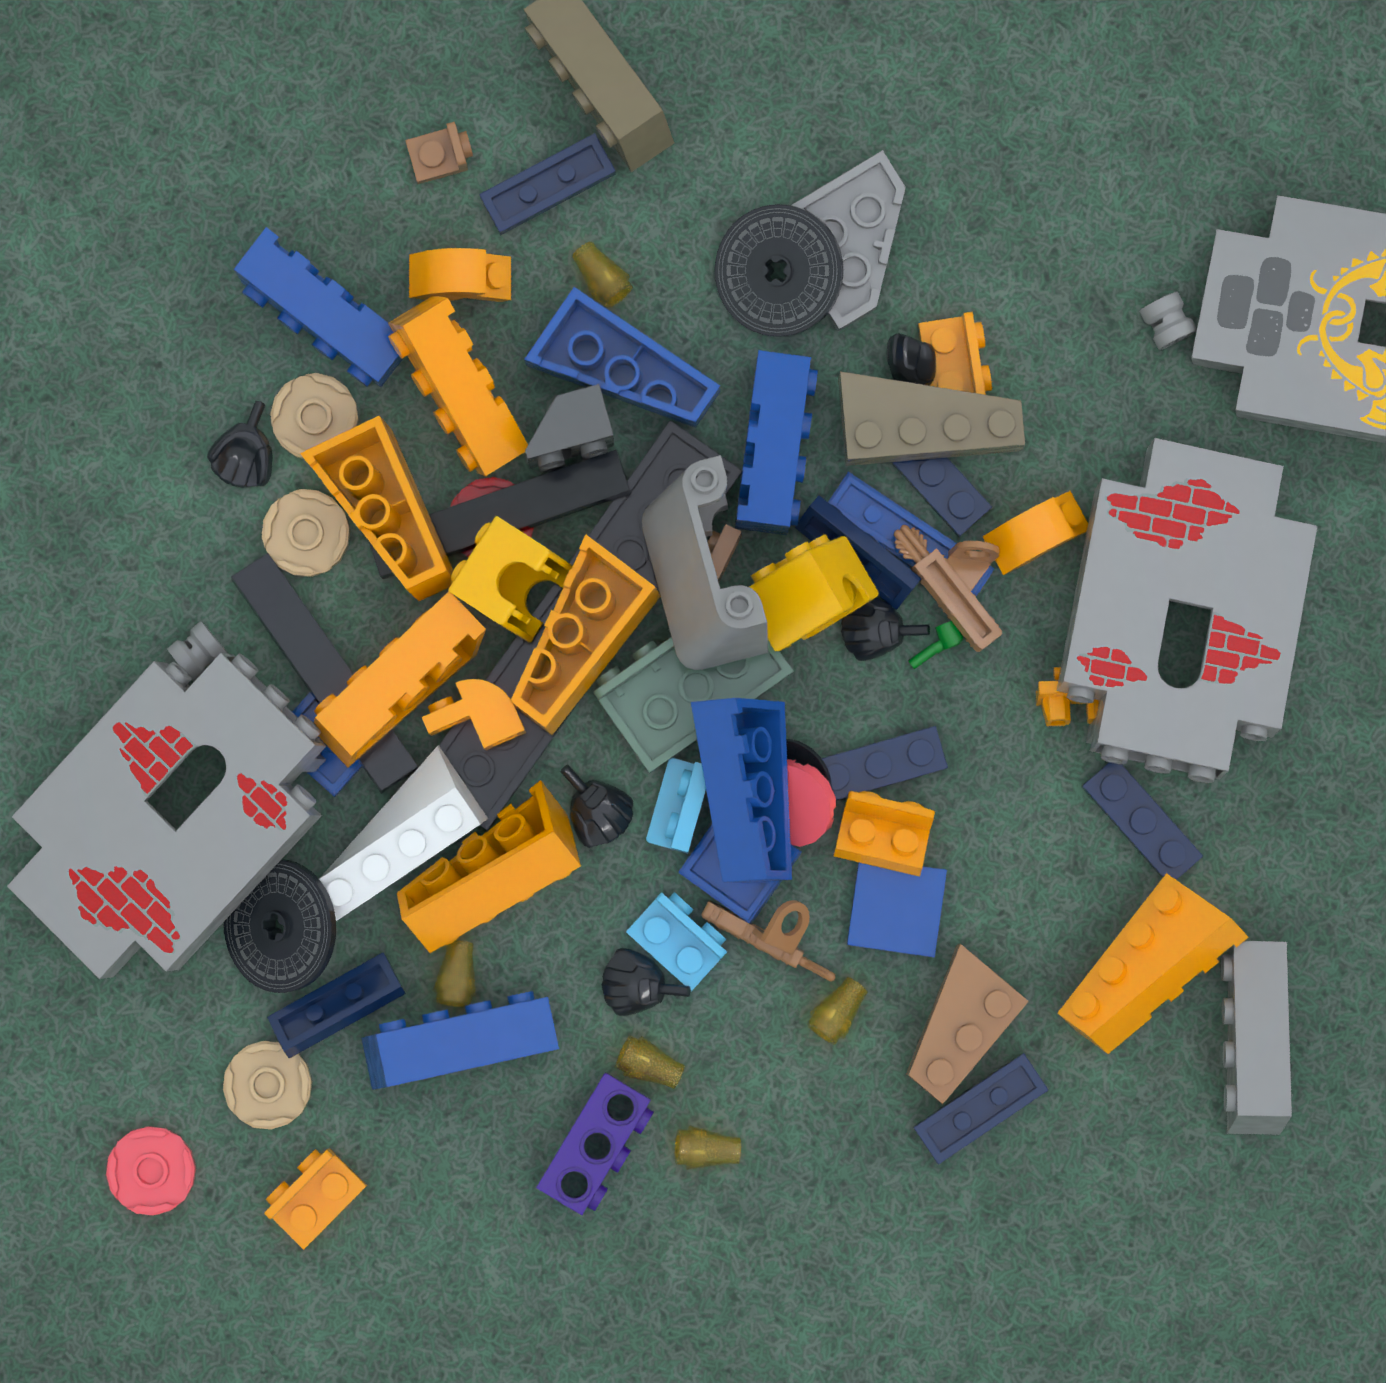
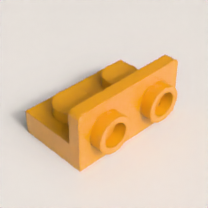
[918,312,992,395]
[834,791,935,877]
[264,1148,367,1250]

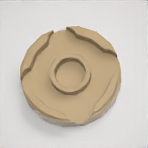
[270,373,359,459]
[262,489,350,577]
[223,1041,312,1129]

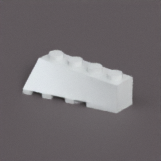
[319,745,488,921]

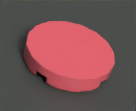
[787,759,836,847]
[106,1126,196,1216]

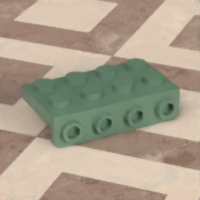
[593,629,794,774]

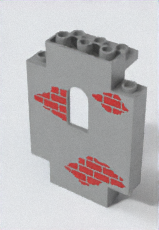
[1056,438,1317,783]
[7,653,326,979]

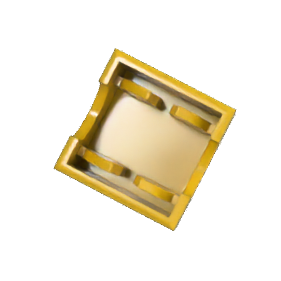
[448,516,573,642]
[749,534,879,651]

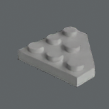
[791,150,906,332]

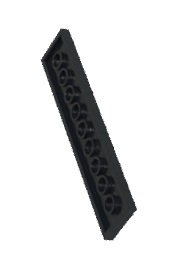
[439,420,742,831]

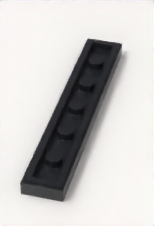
[369,449,631,579]
[231,553,418,794]

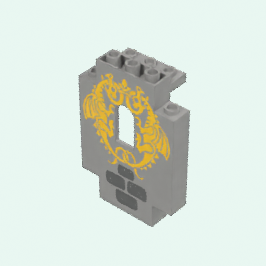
[1192,195,1386,443]

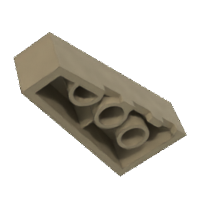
[524,0,674,172]
[838,371,1025,466]

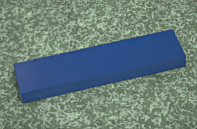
[828,472,995,596]

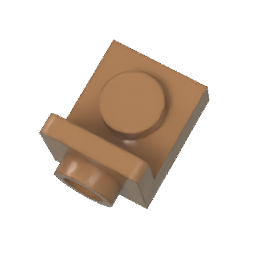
[405,122,473,184]
[708,524,742,582]

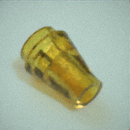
[572,241,633,308]
[432,940,476,1007]
[807,977,868,1045]
[615,1036,685,1089]
[674,1125,741,1170]

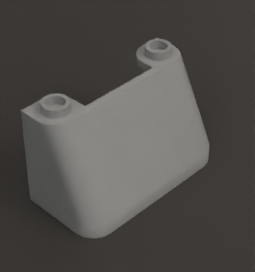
[642,455,768,670]

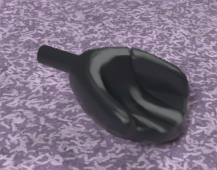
[886,333,936,386]
[207,401,273,488]
[841,598,930,661]
[560,765,633,848]
[601,948,691,1016]

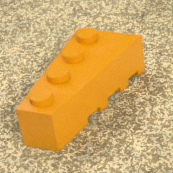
[388,296,528,476]
[300,415,453,601]
[510,534,661,735]
[314,592,486,768]
[397,780,581,953]
[1058,873,1249,1054]

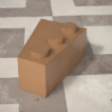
[906,944,1029,1104]

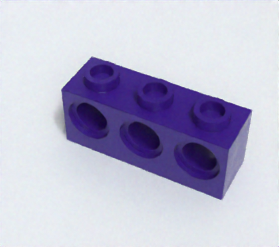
[536,1072,654,1215]

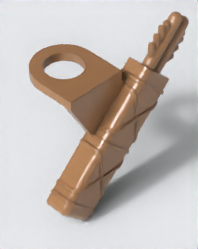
[894,525,1002,652]
[702,900,835,981]

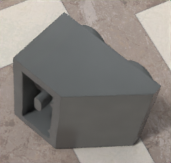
[525,384,615,473]

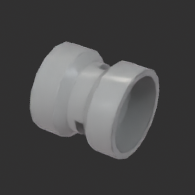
[1139,291,1197,350]
[167,621,228,682]

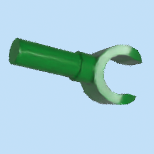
[908,621,963,669]

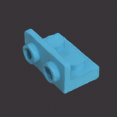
[646,758,706,854]
[626,892,727,991]

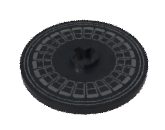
[715,204,844,337]
[224,859,336,993]

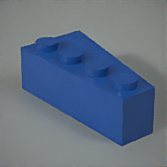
[234,227,403,387]
[524,287,721,428]
[735,350,818,535]
[691,698,792,883]
[361,991,559,1090]

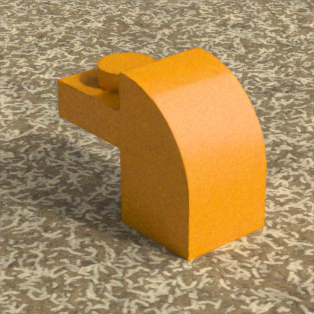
[409,248,511,302]
[982,491,1088,575]
[422,679,526,750]

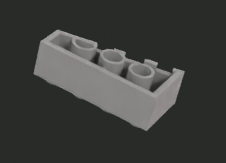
[1221,941,1292,1135]

